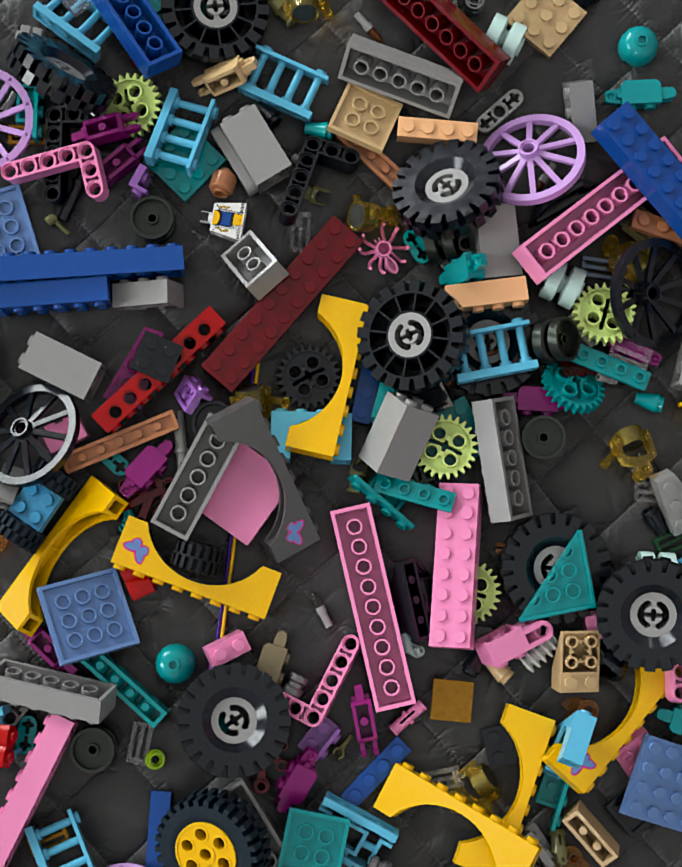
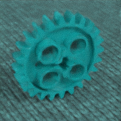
[541,361,605,415]

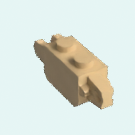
[191,55,258,97]

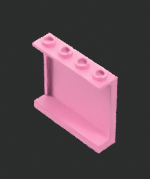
[202,443,295,546]

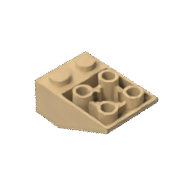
[551,630,600,693]

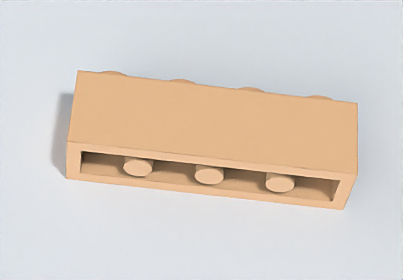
[396,116,478,146]
[444,275,529,313]

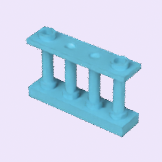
[33,0,113,64]
[237,44,329,123]
[144,87,219,178]
[455,317,539,385]
[24,808,95,867]

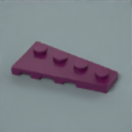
[102,327,164,409]

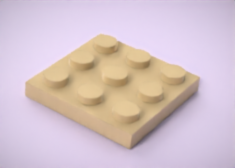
[507,0,587,59]
[326,82,403,155]

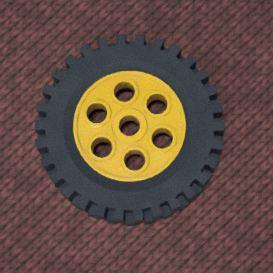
[155,788,271,867]

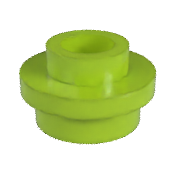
[145,749,165,770]

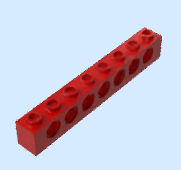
[91,305,226,434]

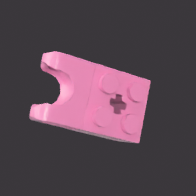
[474,620,553,669]

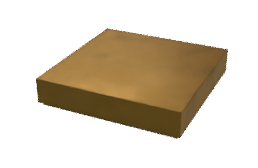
[430,678,474,723]

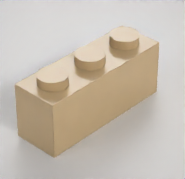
[562,799,620,867]

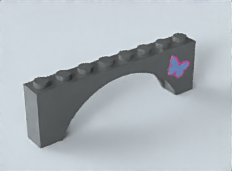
[205,396,320,563]

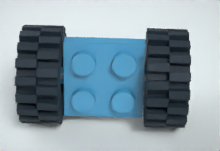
[0,456,82,554]

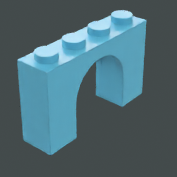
[271,408,352,465]
[542,710,597,780]

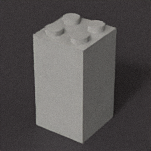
[220,104,293,194]
[468,202,523,281]
[18,331,108,403]
[358,391,439,482]

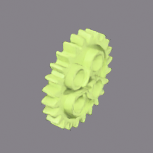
[106,73,164,139]
[571,283,637,346]
[418,414,478,480]
[475,563,502,624]

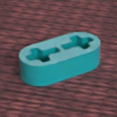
[403,230,429,265]
[101,454,130,476]
[16,714,39,754]

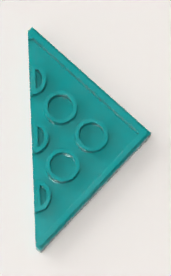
[519,529,597,623]

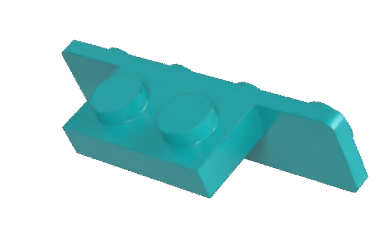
[15,84,45,143]
[571,343,651,391]
[347,473,415,530]
[373,473,456,513]
[535,773,571,831]

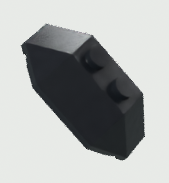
[528,176,600,229]
[390,558,433,643]

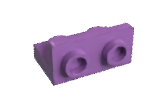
[128,164,151,200]
[173,374,213,415]
[297,717,342,762]

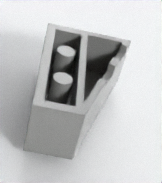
[562,79,597,143]
[112,276,184,310]
[649,469,682,536]

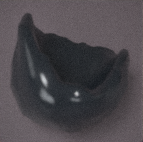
[599,646,628,681]

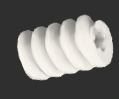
[519,630,558,673]

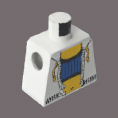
[200,203,248,242]

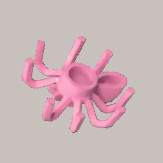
[358,222,410,275]

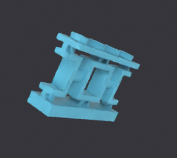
[318,790,399,867]

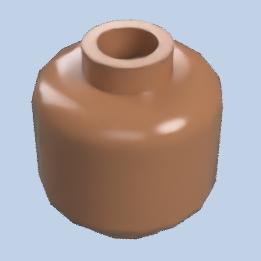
[209,167,237,199]

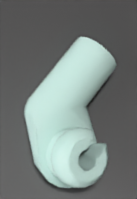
[400,633,425,658]

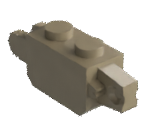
[257,630,291,685]

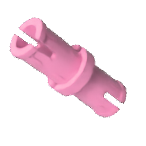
[389,699,427,736]

